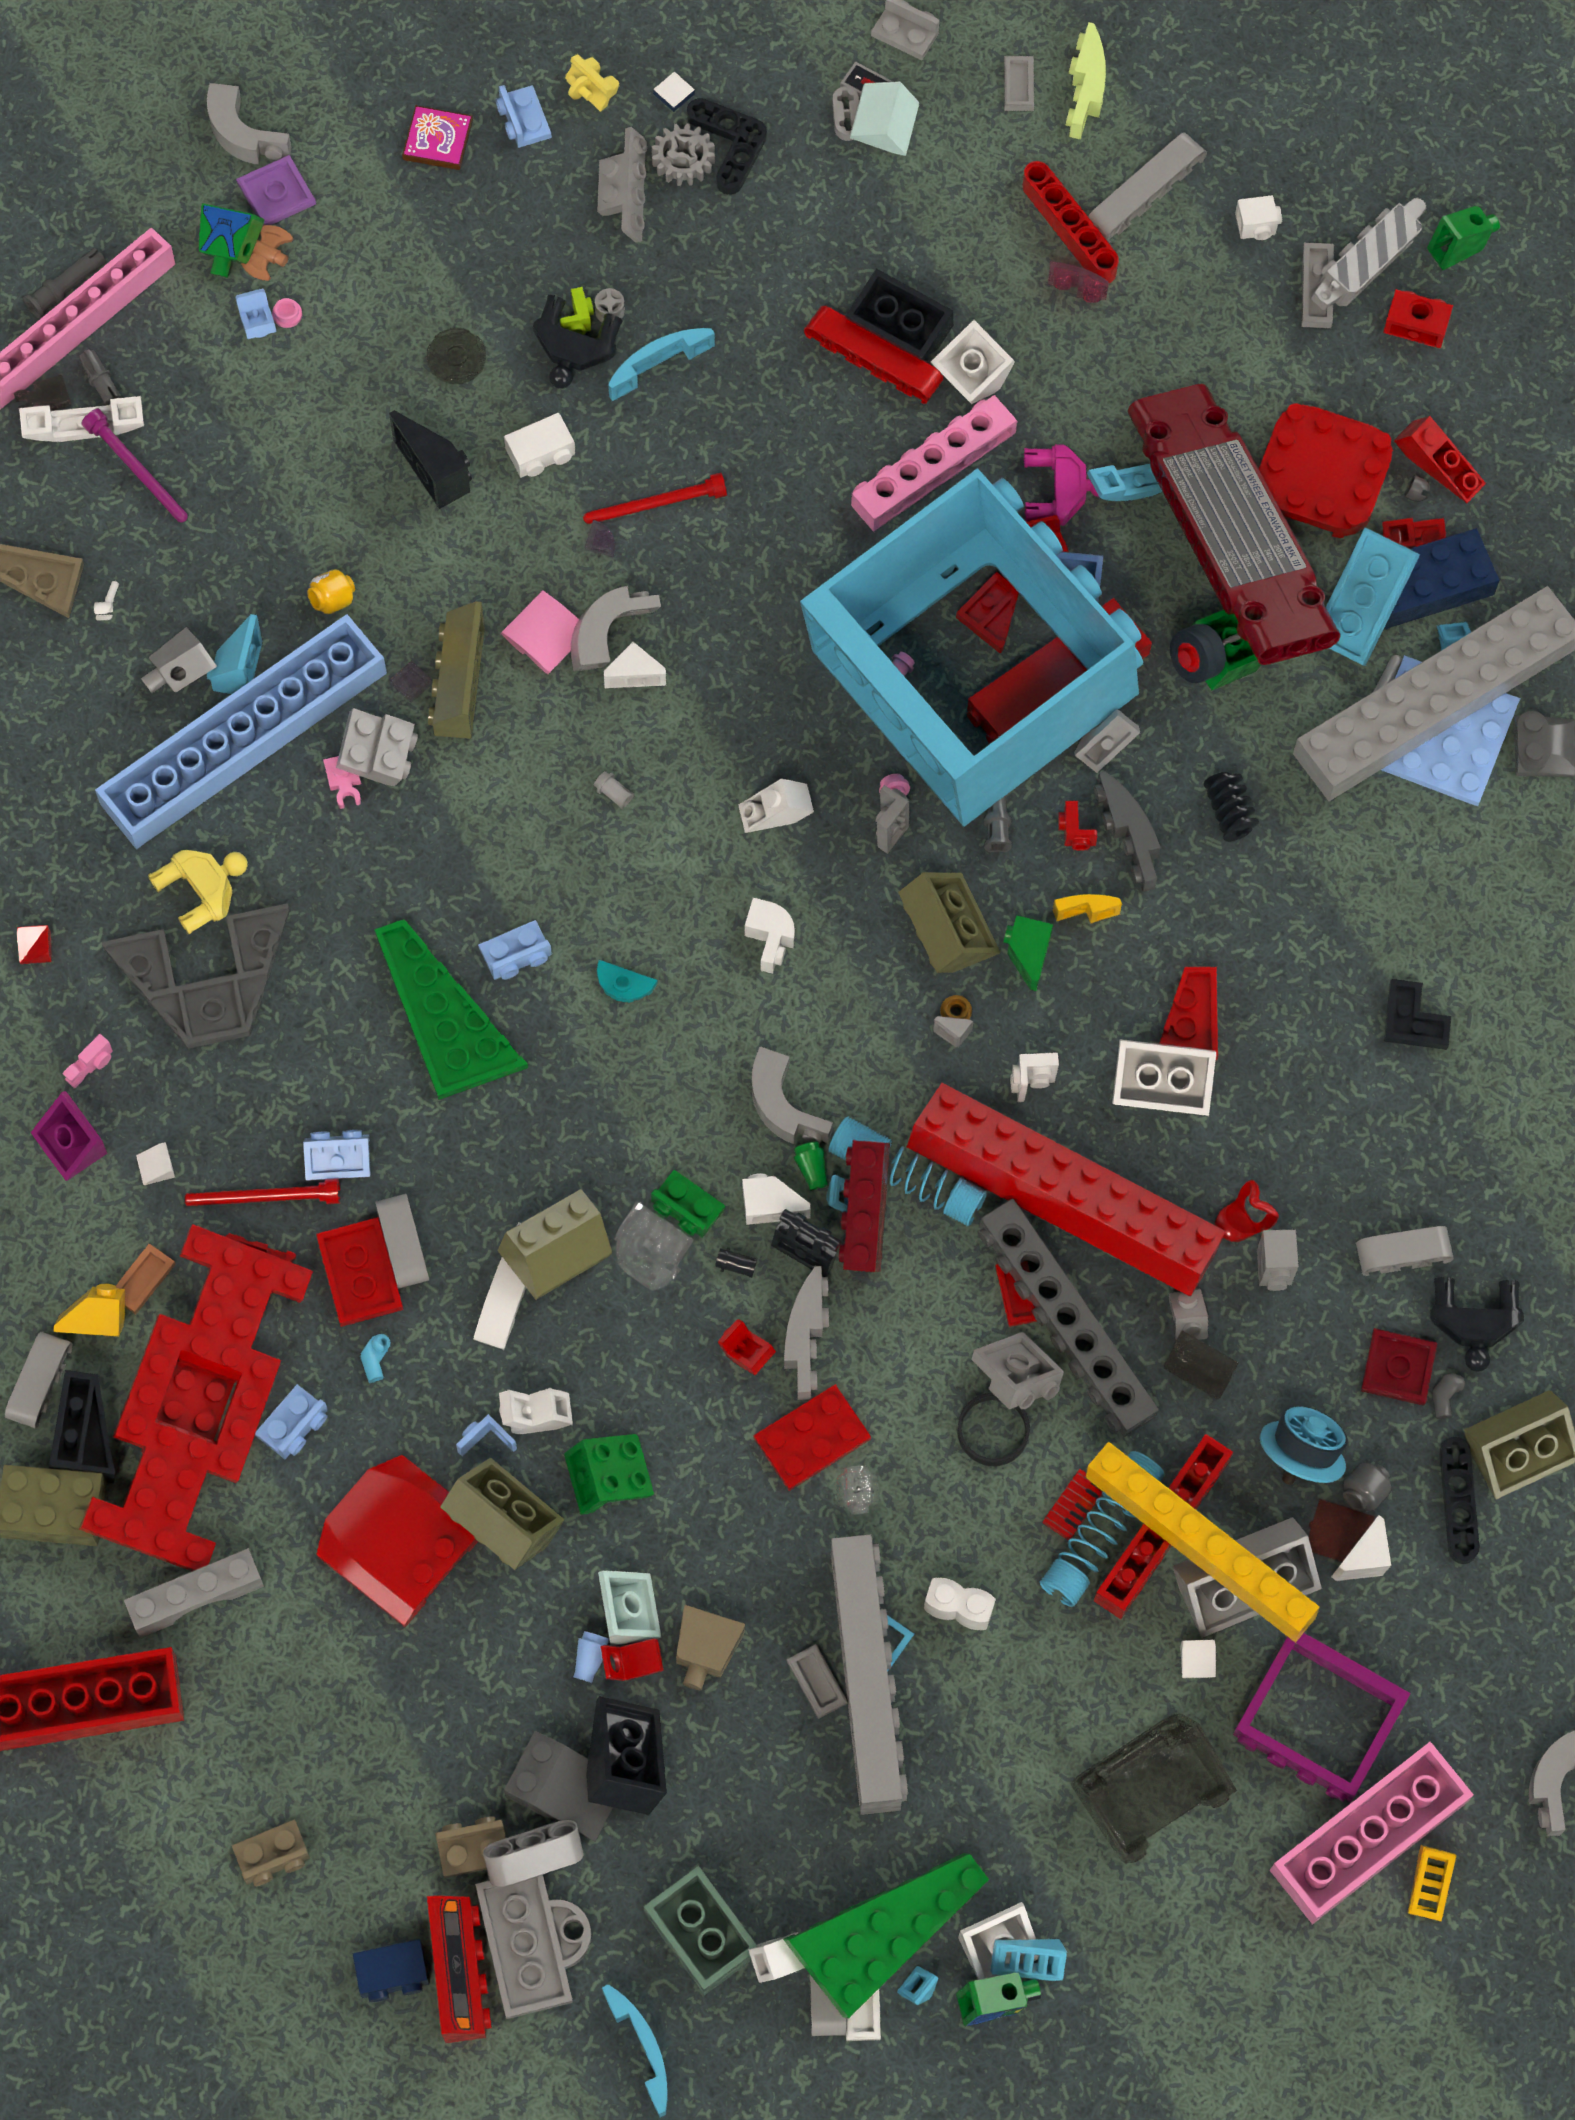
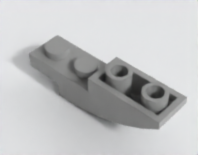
[784,1266,829,1400]

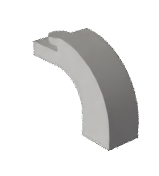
[207,83,292,165]
[571,586,661,671]
[752,1047,833,1144]
[1529,1730,1575,1836]

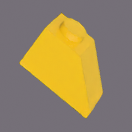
[54,1284,125,1337]

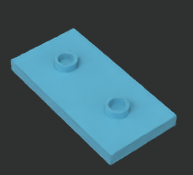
[1326,528,1420,666]

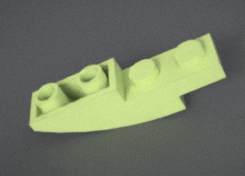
[1066,22,1106,139]

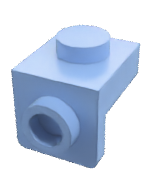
[235,289,277,339]

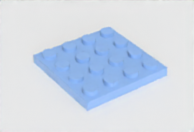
[1381,655,1520,806]

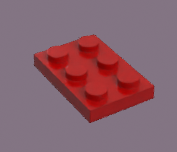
[316,1217,404,1327]
[753,1384,871,1491]

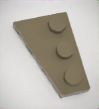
[0,544,84,618]

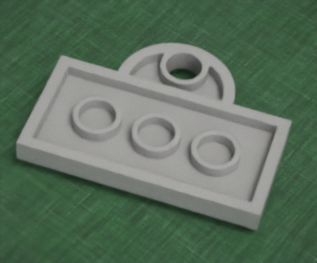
[475,1874,591,2019]

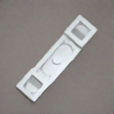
[19,396,144,442]
[473,1222,526,1350]

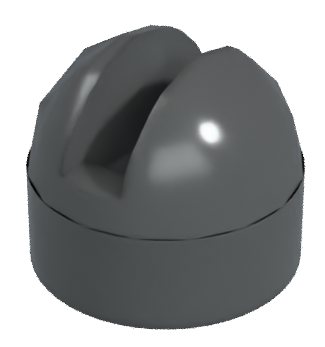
[1405,475,1430,502]

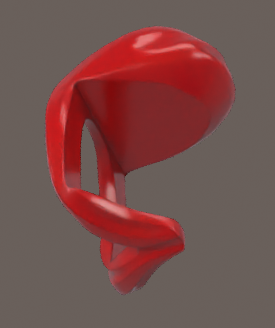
[1214,1180,1279,1242]

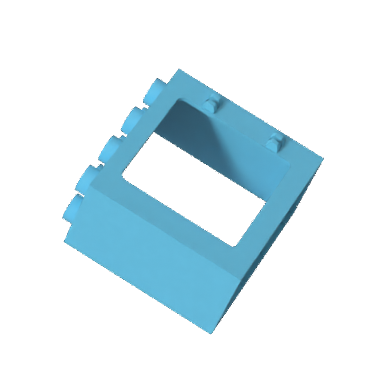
[800,468,1143,827]

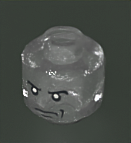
[835,1466,880,1515]

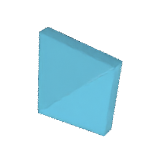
[826,1175,848,1212]
[897,1966,939,2005]

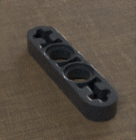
[1439,1437,1480,1564]

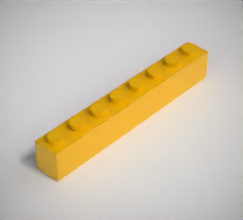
[1086,1442,1320,1643]

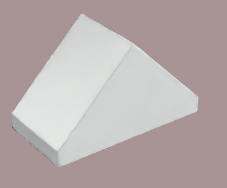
[604,642,666,688]

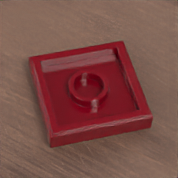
[1361,1328,1437,1406]

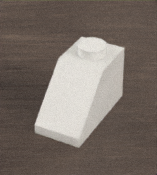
[742,1173,811,1225]

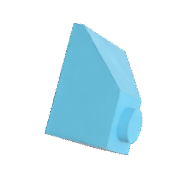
[207,614,262,694]

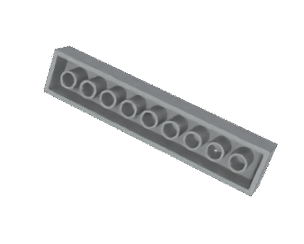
[1293,586,1575,801]

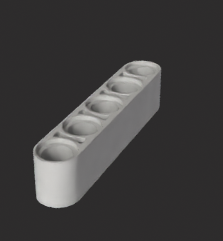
[1088,132,1207,243]

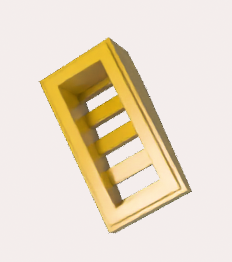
[1408,1845,1456,1921]

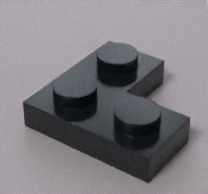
[1384,979,1451,1050]

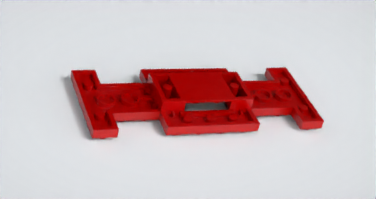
[79,1224,313,1572]

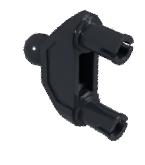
[532,295,623,389]
[1430,1277,1524,1372]

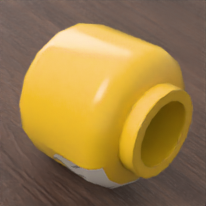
[307,569,355,614]

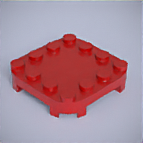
[1259,403,1393,538]

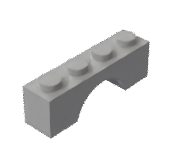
[124,1548,264,1638]

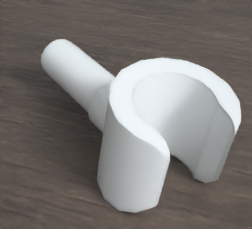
[94,581,119,620]

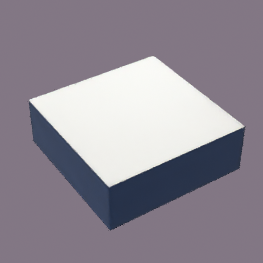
[653,72,695,112]

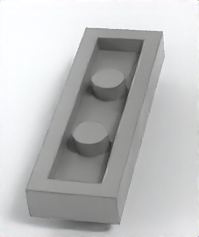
[1301,242,1334,328]

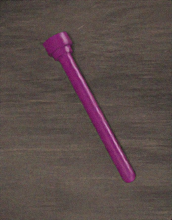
[81,408,188,523]

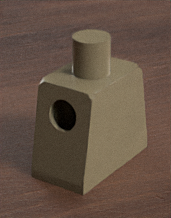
[676,1605,745,1690]

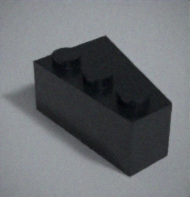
[49,1370,115,1483]

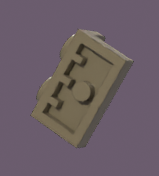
[435,1817,506,1878]
[232,1819,310,1886]

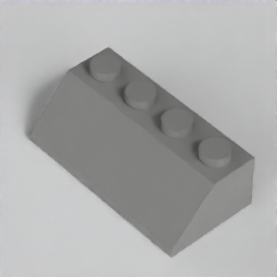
[1173,1517,1322,1638]

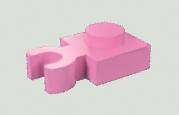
[323,756,361,809]
[63,1034,113,1088]

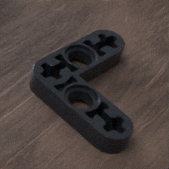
[687,98,767,195]

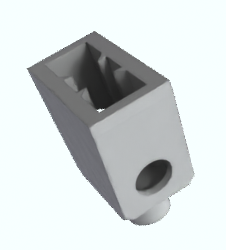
[141,627,217,693]

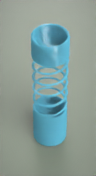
[828,1116,987,1227]
[1040,1451,1165,1607]

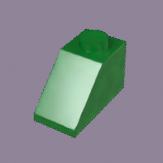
[1003,915,1053,991]

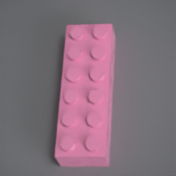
[1270,1742,1474,1925]

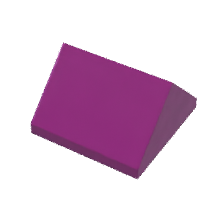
[31,1091,108,1181]

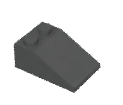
[504,1731,613,1842]

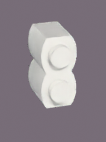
[924,1578,996,1630]

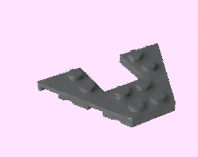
[102,903,290,1049]

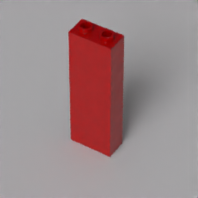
[967,598,1152,744]

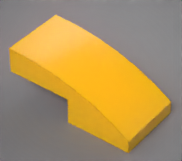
[1053,894,1122,923]

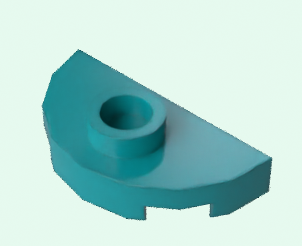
[597,960,658,1003]

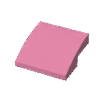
[501,591,579,674]

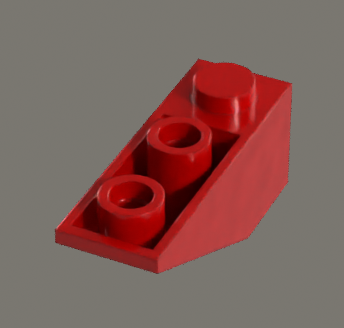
[1394,416,1486,503]

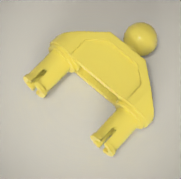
[148,850,248,934]

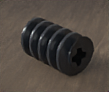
[1203,772,1259,842]

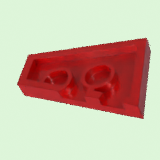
[1159,967,1218,1060]

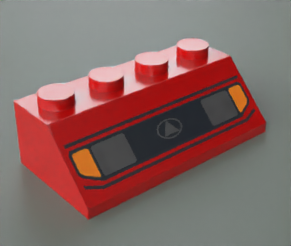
[427,1895,492,2043]

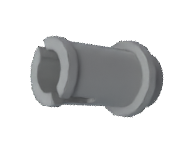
[594,771,635,809]

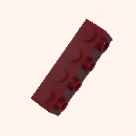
[839,1140,890,1272]

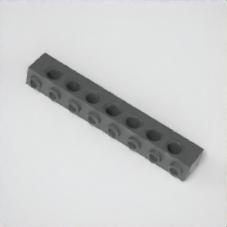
[978,1199,1159,1438]

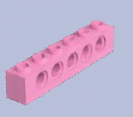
[851,395,1017,532]

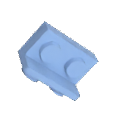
[495,85,552,148]
[478,920,552,980]
[303,1130,371,1180]
[255,1384,328,1459]

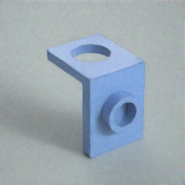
[456,1414,517,1456]

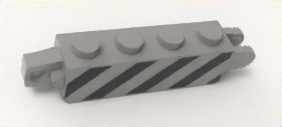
[1311,197,1426,310]

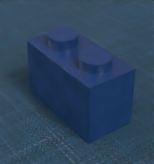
[353,1939,429,2002]

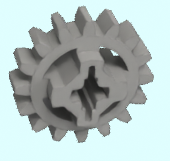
[652,123,715,186]

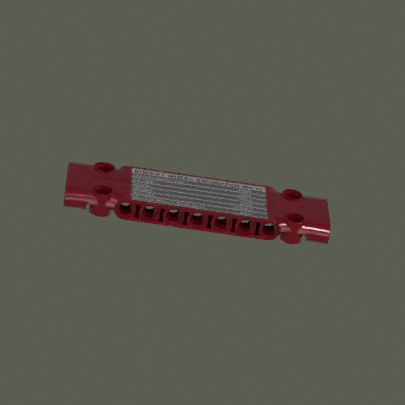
[1128,384,1341,665]

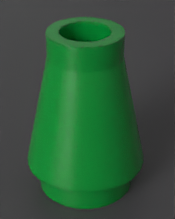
[793,1141,828,1191]

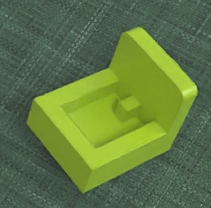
[560,287,594,335]

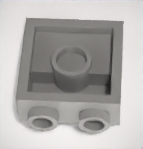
[336,708,418,786]
[971,1332,1064,1410]

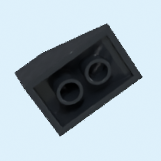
[389,410,472,509]
[586,1696,667,1815]

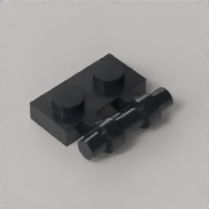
[771,1209,841,1277]

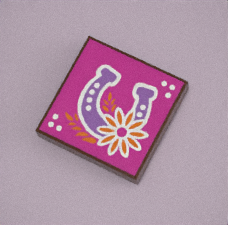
[402,105,473,170]

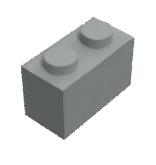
[1257,1230,1299,1291]

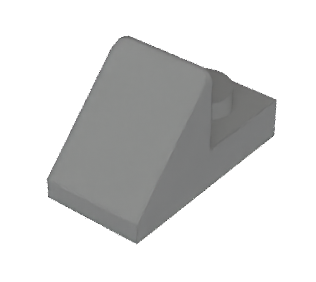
[1074,709,1140,773]

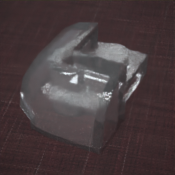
[614,1202,694,1290]

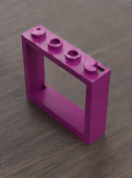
[1233,1633,1411,1802]

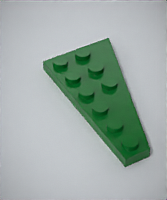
[374,919,528,1100]
[783,1853,989,2018]

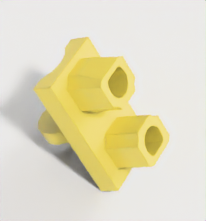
[565,54,619,112]

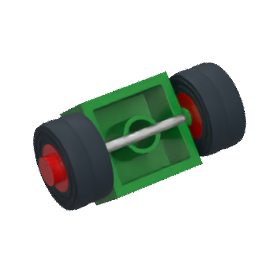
[1170,610,1261,691]

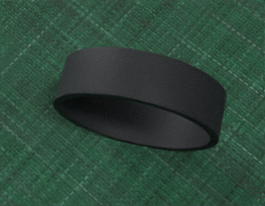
[957,1393,1030,1466]

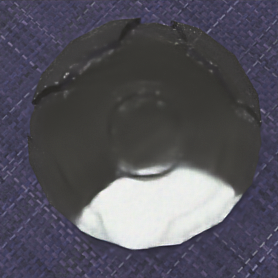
[427,328,486,384]

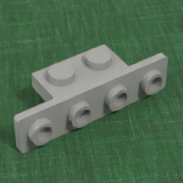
[597,127,647,242]

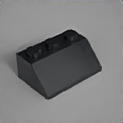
[845,268,954,361]

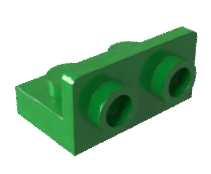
[651,1170,726,1238]

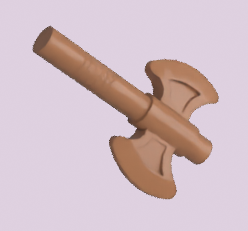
[241,225,293,281]

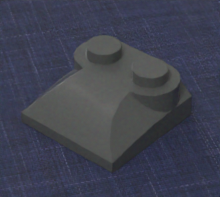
[1513,711,1575,777]

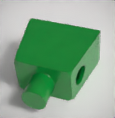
[1427,206,1500,270]

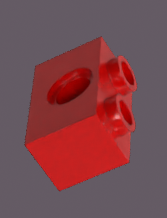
[1383,289,1454,349]

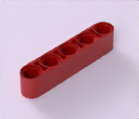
[1022,161,1119,284]
[804,306,943,404]

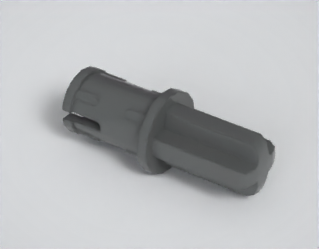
[79,349,122,406]

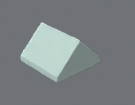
[850,82,919,156]
[598,1570,661,1646]

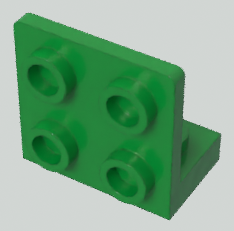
[564,1434,654,1515]

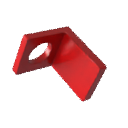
[601,1638,663,1681]

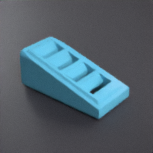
[990,1939,1067,1981]

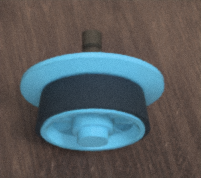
[1260,1406,1348,1485]

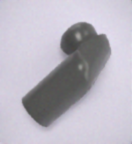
[1432,1373,1465,1419]

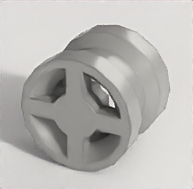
[595,288,625,325]

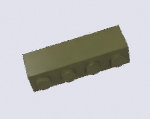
[428,601,485,739]

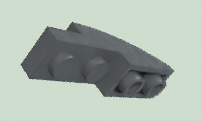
[1093,771,1161,892]

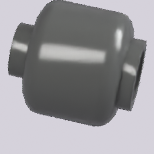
[1343,1463,1392,1511]

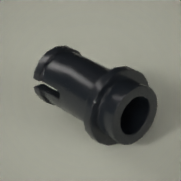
[715,1247,758,1278]

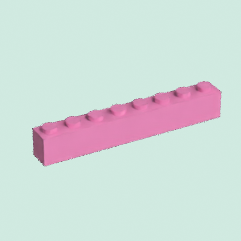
[0,228,175,410]

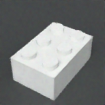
[1112,1039,1216,1116]

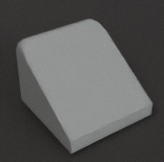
[933,1016,973,1048]

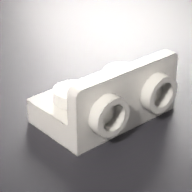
[1010,1053,1059,1102]

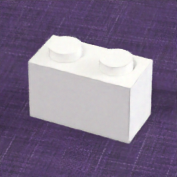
[504,413,575,478]

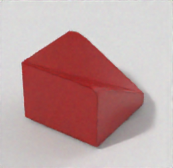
[17,925,52,964]

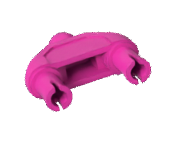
[1024,444,1099,526]

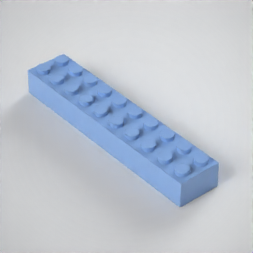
[95,614,387,850]

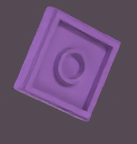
[236,155,316,226]

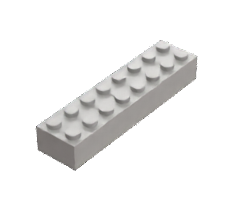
[831,1534,908,1815]

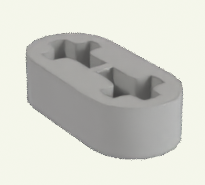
[832,86,859,141]

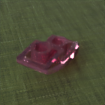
[1048,261,1109,303]

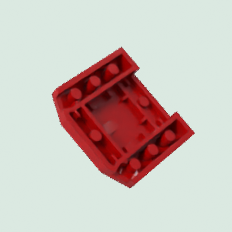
[316,1455,478,1627]

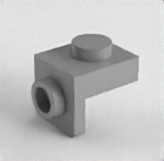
[1169,1289,1208,1342]

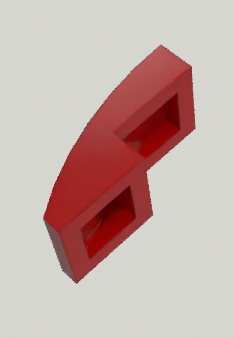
[1382,518,1447,549]

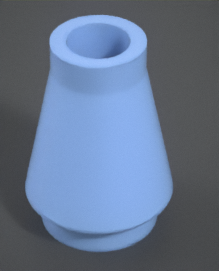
[573,1631,609,1683]

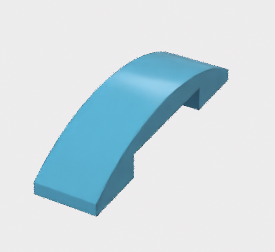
[608,328,715,401]
[1087,464,1162,501]
[602,1985,668,2118]

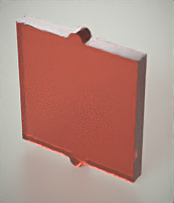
[1308,1499,1375,1562]

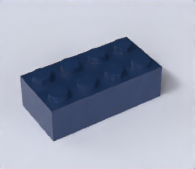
[1383,528,1500,630]

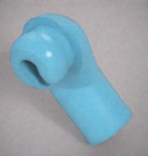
[360,1334,390,1383]

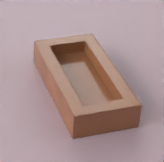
[116,1244,176,1314]

